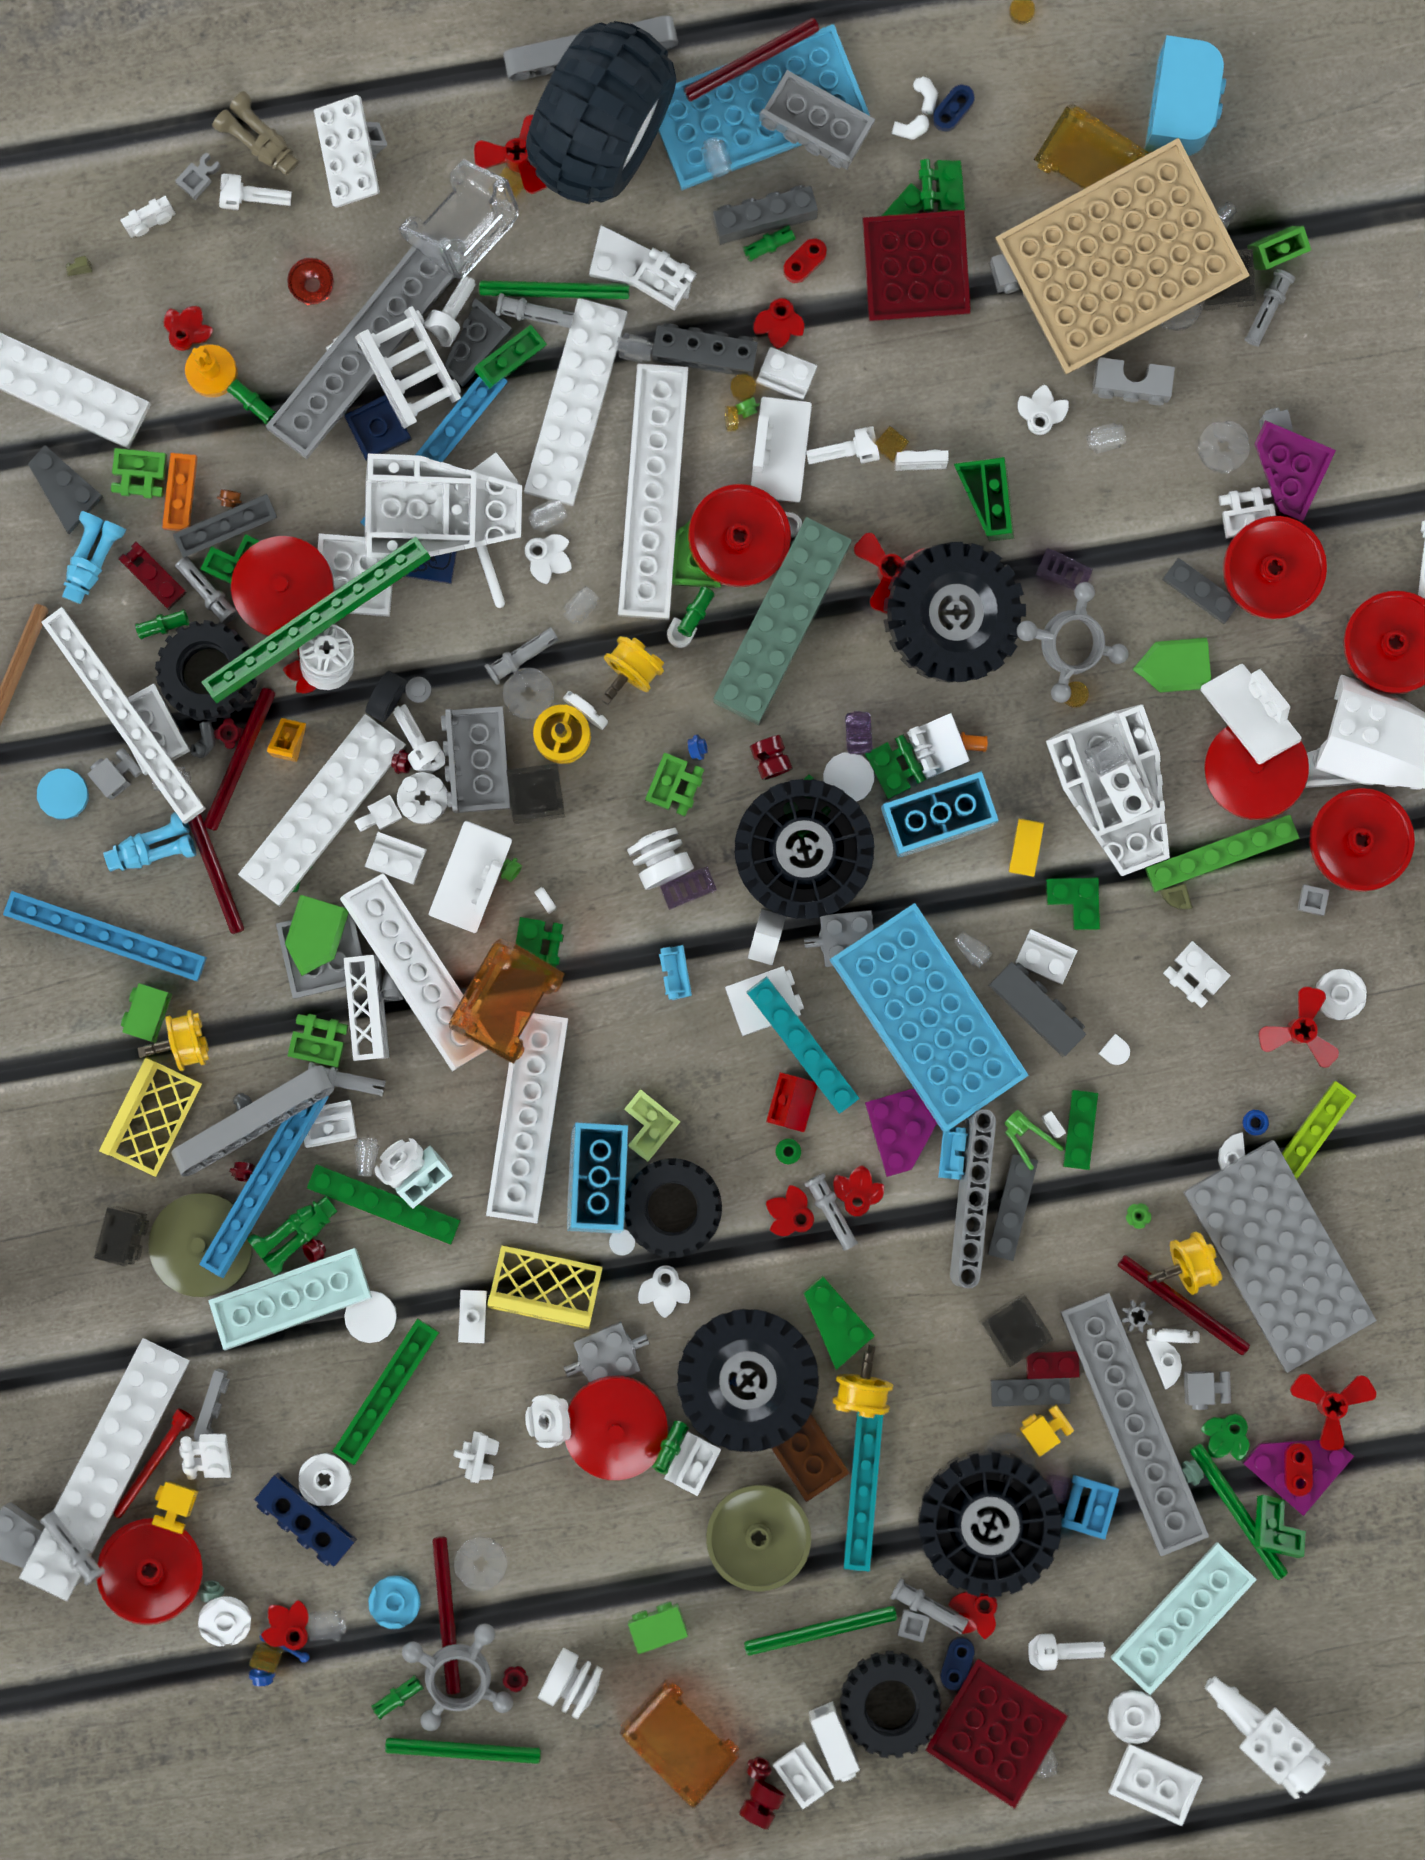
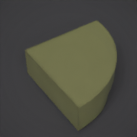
[66,255,93,276]
[1160,883,1192,910]

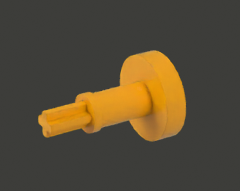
[185,345,238,398]

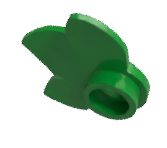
[1201,1414,1250,1461]

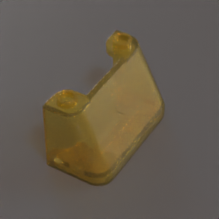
[1034,104,1150,189]

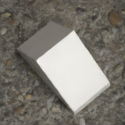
[471,453,518,484]
[748,909,786,965]

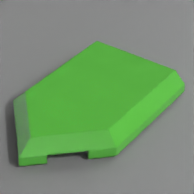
[672,521,721,588]
[1132,638,1211,693]
[285,895,349,976]

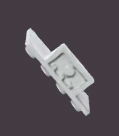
[314,95,380,208]
[751,397,812,503]
[1201,664,1301,764]
[429,821,512,933]

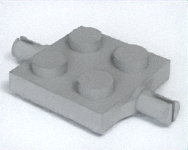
[804,910,875,967]
[564,1322,650,1383]

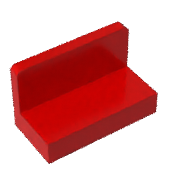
[766,1072,817,1132]

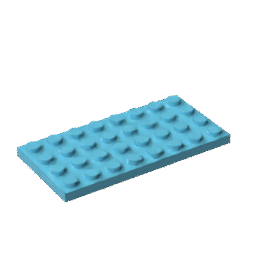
[659,24,870,190]
[829,903,1029,1133]

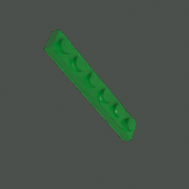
[306,1164,461,1245]
[332,1318,440,1465]

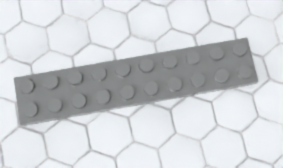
[266,233,464,459]
[1060,1293,1209,1556]

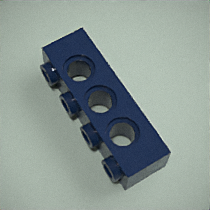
[254,1473,357,1567]

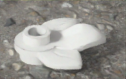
[1018,385,1069,435]
[525,534,572,584]
[638,1265,690,1318]

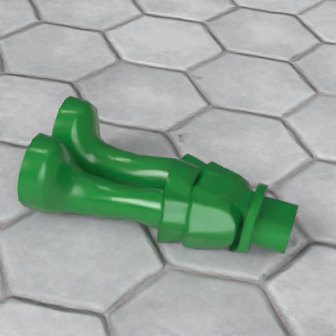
[247,1196,338,1276]

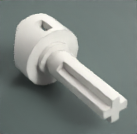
[219,173,291,210]
[423,275,476,347]
[806,426,880,464]
[393,704,445,774]
[1028,1634,1105,1670]

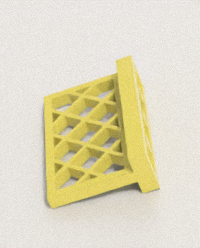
[99,1057,202,1177]
[487,1245,603,1330]

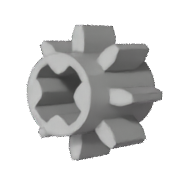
[1121,1300,1153,1332]

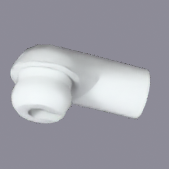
[913,76,938,115]
[892,115,929,140]

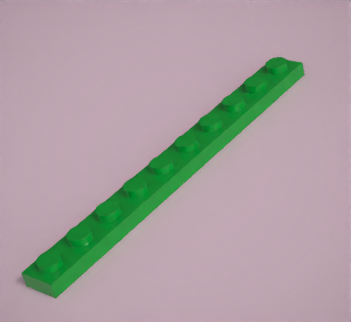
[201,536,431,704]

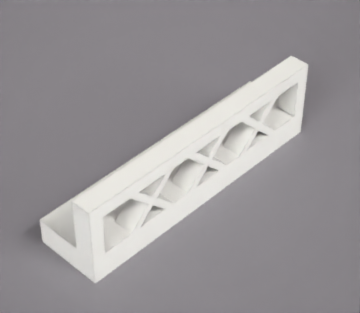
[344,955,389,1061]

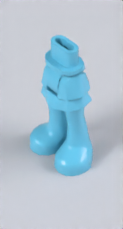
[62,511,126,604]
[103,812,196,872]

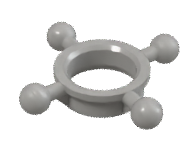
[1017,582,1129,703]
[402,1624,513,1731]

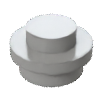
[406,677,431,703]

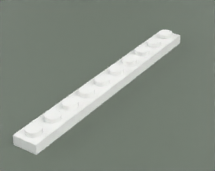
[41,607,206,824]

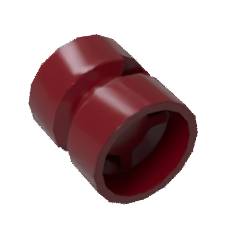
[750,735,793,780]
[739,1780,786,1830]

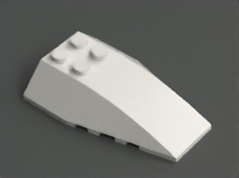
[365,454,522,558]
[1315,675,1425,790]
[1046,704,1170,876]

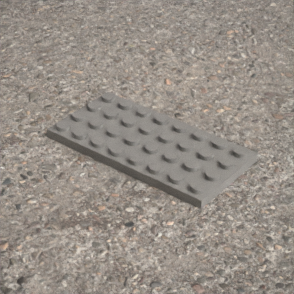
[1183,1140,1377,1373]

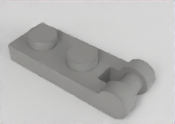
[194,1368,230,1442]

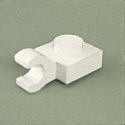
[355,795,402,832]

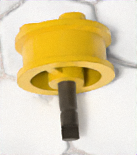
[601,636,664,705]
[533,705,591,764]
[137,1010,209,1071]
[1147,1232,1222,1295]
[832,1344,893,1418]

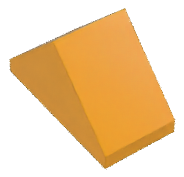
[267,718,306,762]

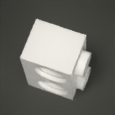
[1099,760,1155,823]

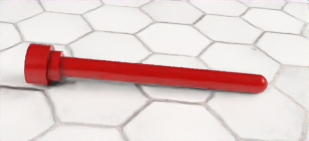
[113,1408,195,1518]

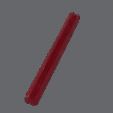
[684,18,820,101]
[204,687,275,831]
[188,813,244,934]
[1118,1255,1250,1355]
[432,1536,461,1695]

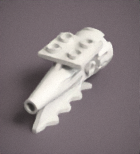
[1205,1677,1330,1799]

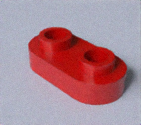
[783,238,827,283]
[1284,1443,1313,1496]

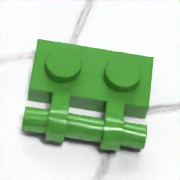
[111,448,167,499]
[645,752,705,817]
[287,1014,349,1068]

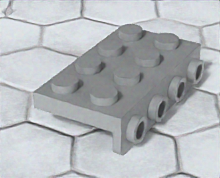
[759,70,875,170]
[441,706,511,813]

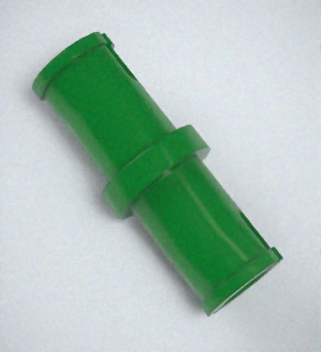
[743,225,795,262]
[227,379,276,424]
[677,586,715,637]
[135,609,190,640]
[652,1421,689,1474]
[371,1675,424,1720]

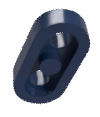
[933,85,975,132]
[940,1637,975,1690]

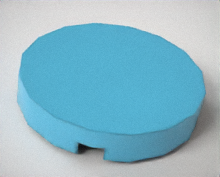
[37,769,89,820]
[368,1575,421,1629]

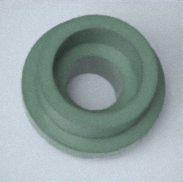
[1181,1460,1204,1486]
[198,1581,224,1603]

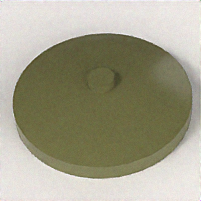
[149,1193,253,1297]
[706,1484,811,1591]

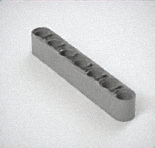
[503,16,678,81]
[171,1066,334,1177]
[950,1109,996,1288]

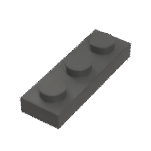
[1162,558,1238,624]
[991,1378,1070,1407]

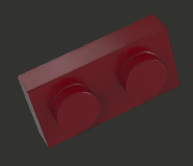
[1026,1351,1080,1379]

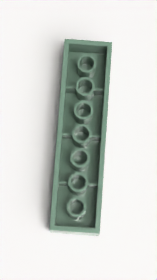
[713,517,852,726]

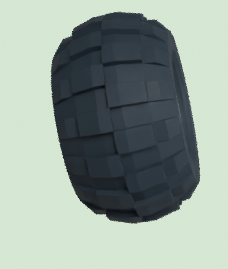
[526,21,677,205]

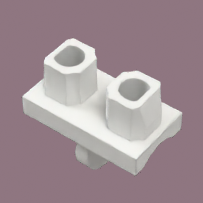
[454,1431,499,1483]

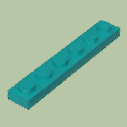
[746,976,860,1114]
[843,1411,883,1572]

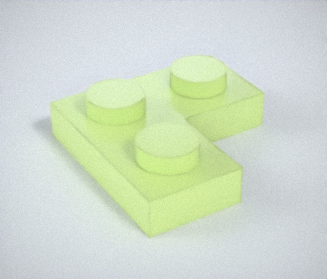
[624,1089,680,1162]

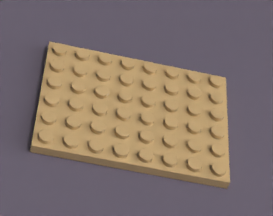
[995,138,1250,375]

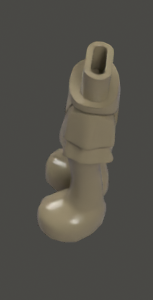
[212,91,299,176]

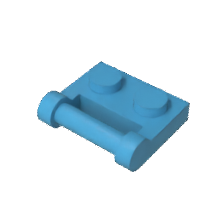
[1061,1475,1119,1540]

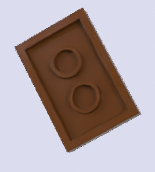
[771,1414,850,1502]

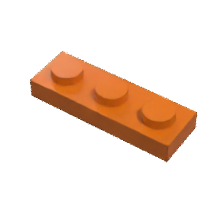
[162,453,198,531]

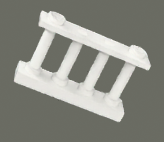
[355,306,461,429]

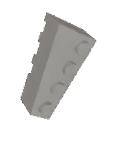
[0,1502,96,1586]

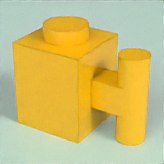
[1019,1404,1075,1457]
[152,1481,199,1534]

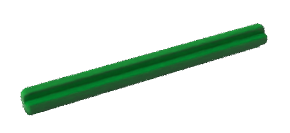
[479,280,630,299]
[1190,1444,1288,1580]
[744,1606,897,1656]
[385,1738,541,1764]

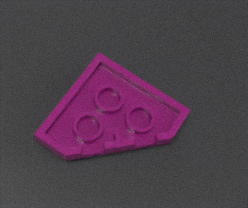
[1254,420,1336,521]
[865,1088,937,1177]
[1243,1440,1354,1516]

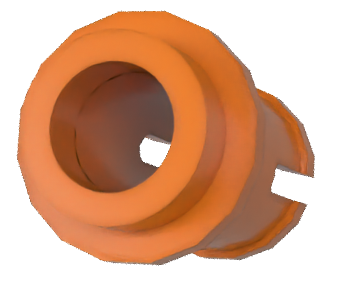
[960,732,988,752]

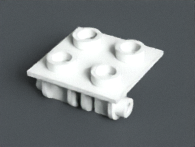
[907,713,970,779]

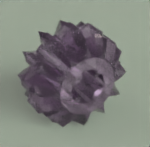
[845,711,873,755]

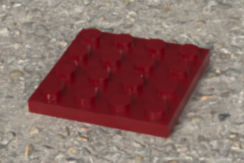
[862,210,971,322]
[925,1659,1069,1809]

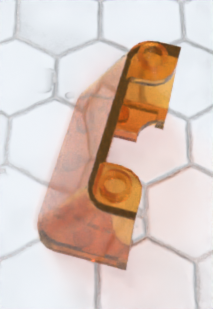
[449,939,565,1064]
[620,1680,739,1808]

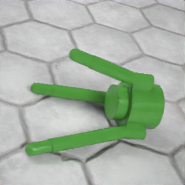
[1004,1110,1064,1170]

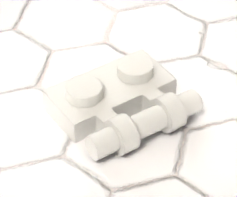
[120,196,176,238]
[631,247,697,311]
[1219,487,1276,538]
[1163,941,1231,1008]
[179,1434,232,1480]

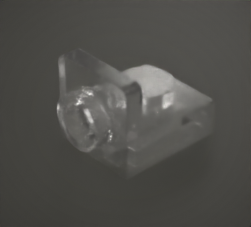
[308,1611,346,1641]

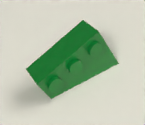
[954,457,1014,542]
[803,1275,875,1370]

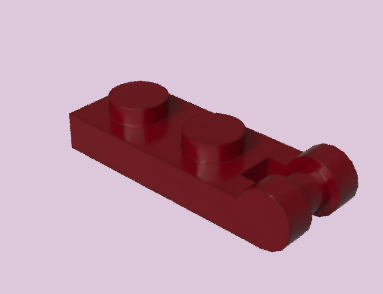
[118,541,187,610]

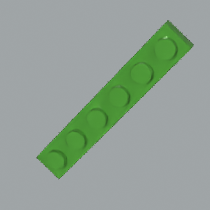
[1145,815,1299,892]

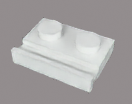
[756,347,817,401]
[895,450,949,471]
[365,832,427,885]
[1015,929,1078,985]
[304,1100,357,1148]
[664,1431,721,1496]
[773,1742,834,1809]

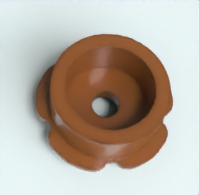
[217,489,242,508]

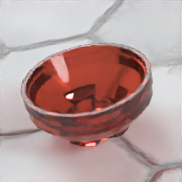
[287,258,334,305]

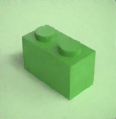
[1247,226,1311,270]
[121,983,172,1043]
[628,1601,688,1654]

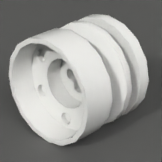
[299,625,354,690]
[627,828,694,890]
[538,1648,603,1719]

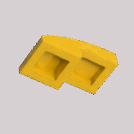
[1009,818,1044,877]

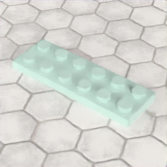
[208,1248,372,1350]
[1111,1542,1257,1695]

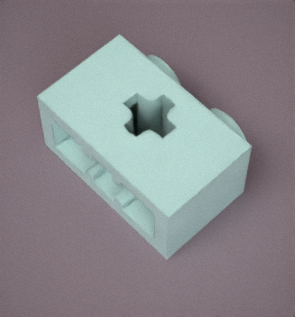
[395,1146,453,1209]

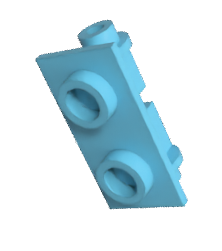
[659,945,692,1000]
[938,1127,968,1180]

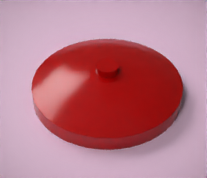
[688,484,791,587]
[1223,516,1327,619]
[231,536,335,636]
[1343,591,1425,694]
[1205,726,1309,820]
[1310,788,1415,892]
[565,1376,668,1480]
[96,1518,203,1625]

